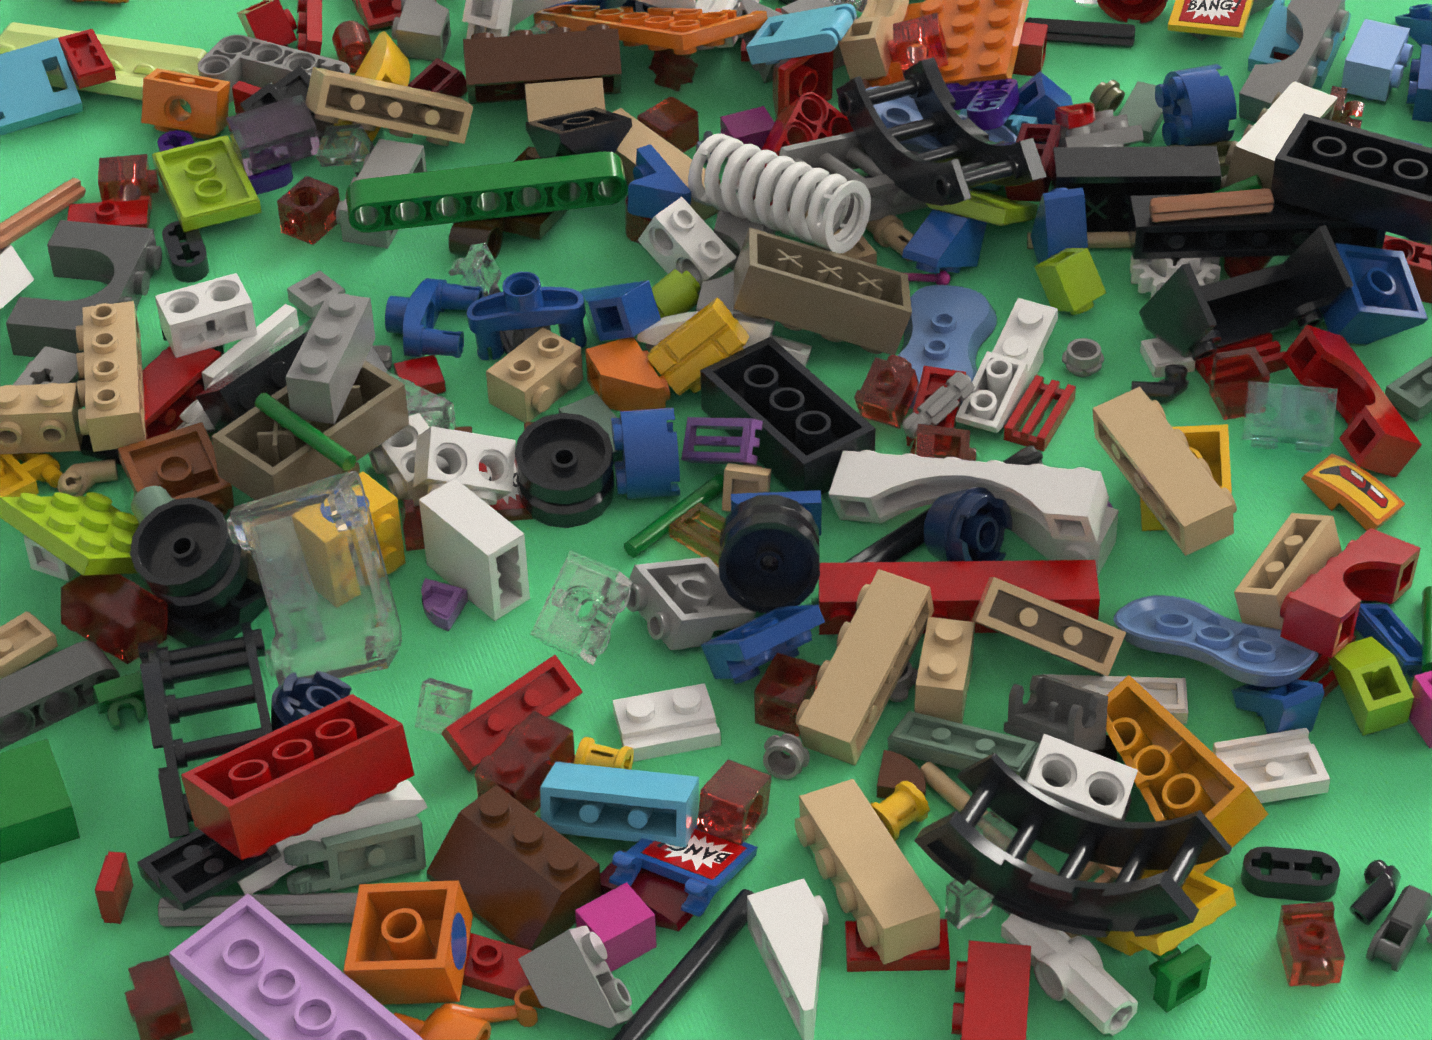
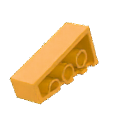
[1106,675,1269,875]

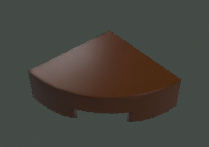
[877,750,926,798]

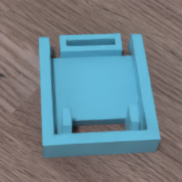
[1248,0,1351,89]
[746,3,857,65]
[0,38,83,136]

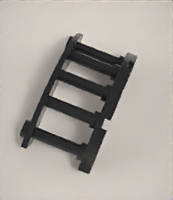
[836,57,1046,206]
[138,621,272,838]
[914,753,1232,937]

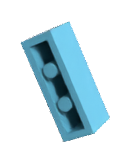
[540,762,699,847]

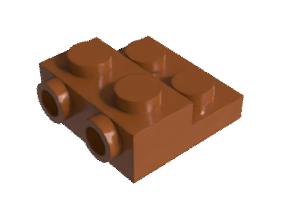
[118,422,234,516]

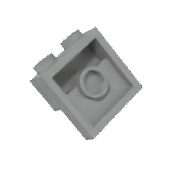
[1043,110,1144,147]
[624,557,756,650]

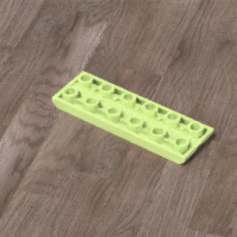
[0,22,207,106]

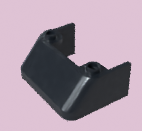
[1139,225,1354,361]

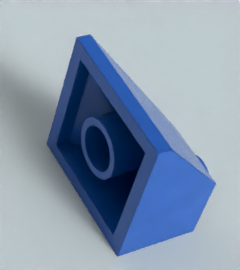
[1322,243,1428,345]

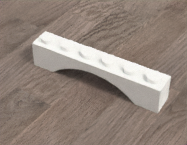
[828,450,1109,543]

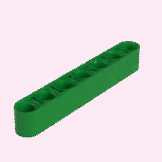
[346,151,628,233]

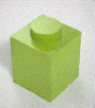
[1034,248,1106,315]

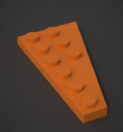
[534,4,767,55]

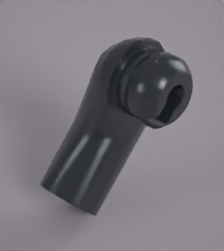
[1131,364,1189,403]
[1349,860,1401,925]

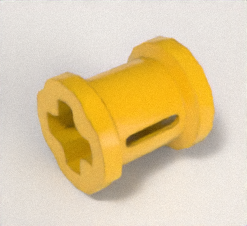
[574,737,634,770]
[871,781,930,841]

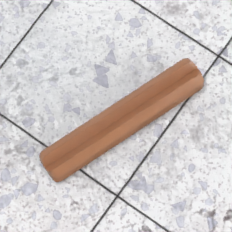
[1149,188,1274,223]

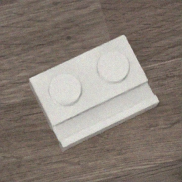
[612,683,721,762]
[1213,728,1330,803]

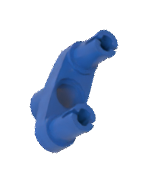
[466,272,587,360]
[385,278,483,358]

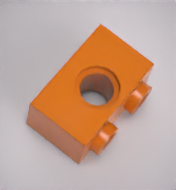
[141,68,230,139]

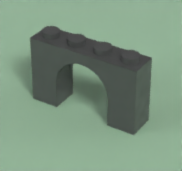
[6,220,162,357]

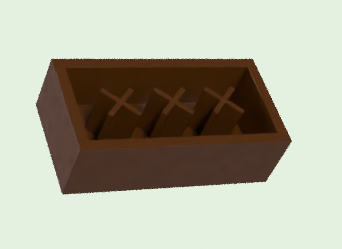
[463,24,622,104]

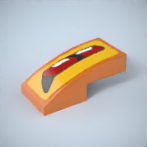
[1301,454,1405,531]

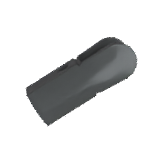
[1366,885,1432,972]

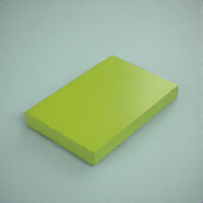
[152,135,262,232]
[926,188,1038,226]

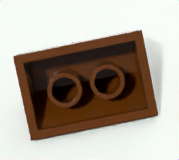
[426,784,602,951]

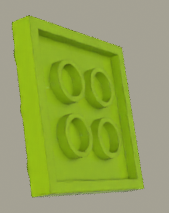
[0,492,140,576]

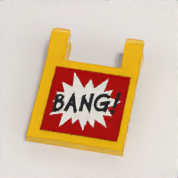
[1168,0,1254,38]

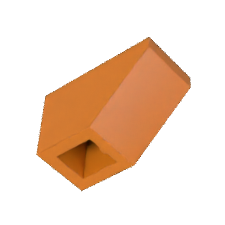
[585,337,670,411]

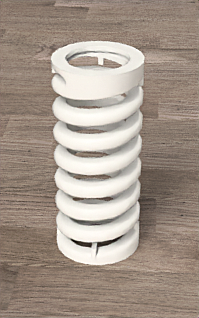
[688,133,871,254]

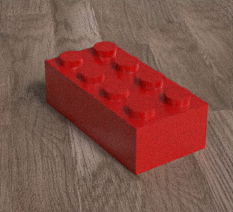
[181,694,415,860]

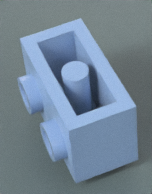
[1341,19,1413,102]

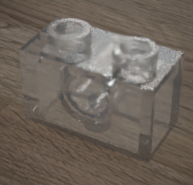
[530,550,632,665]

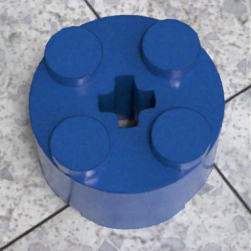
[1155,64,1237,146]
[611,407,680,500]

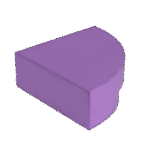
[421,578,468,631]

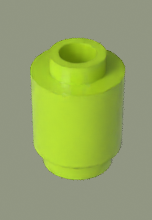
[651,269,701,318]

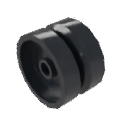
[515,413,615,528]
[719,495,820,613]
[130,497,249,617]

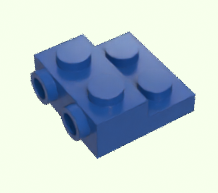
[701,605,825,684]

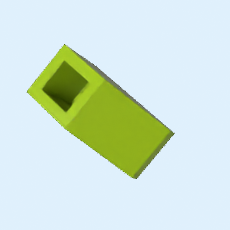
[1327,636,1414,736]

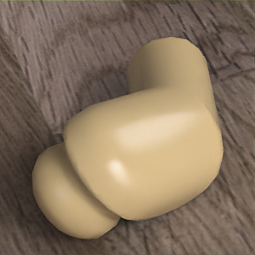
[57,459,118,496]

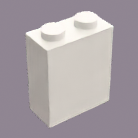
[419,478,530,621]

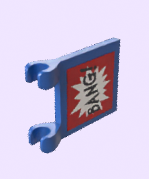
[609,825,758,917]

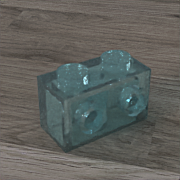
[1242,381,1338,453]

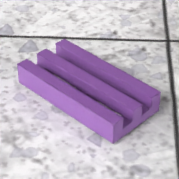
[681,417,763,465]

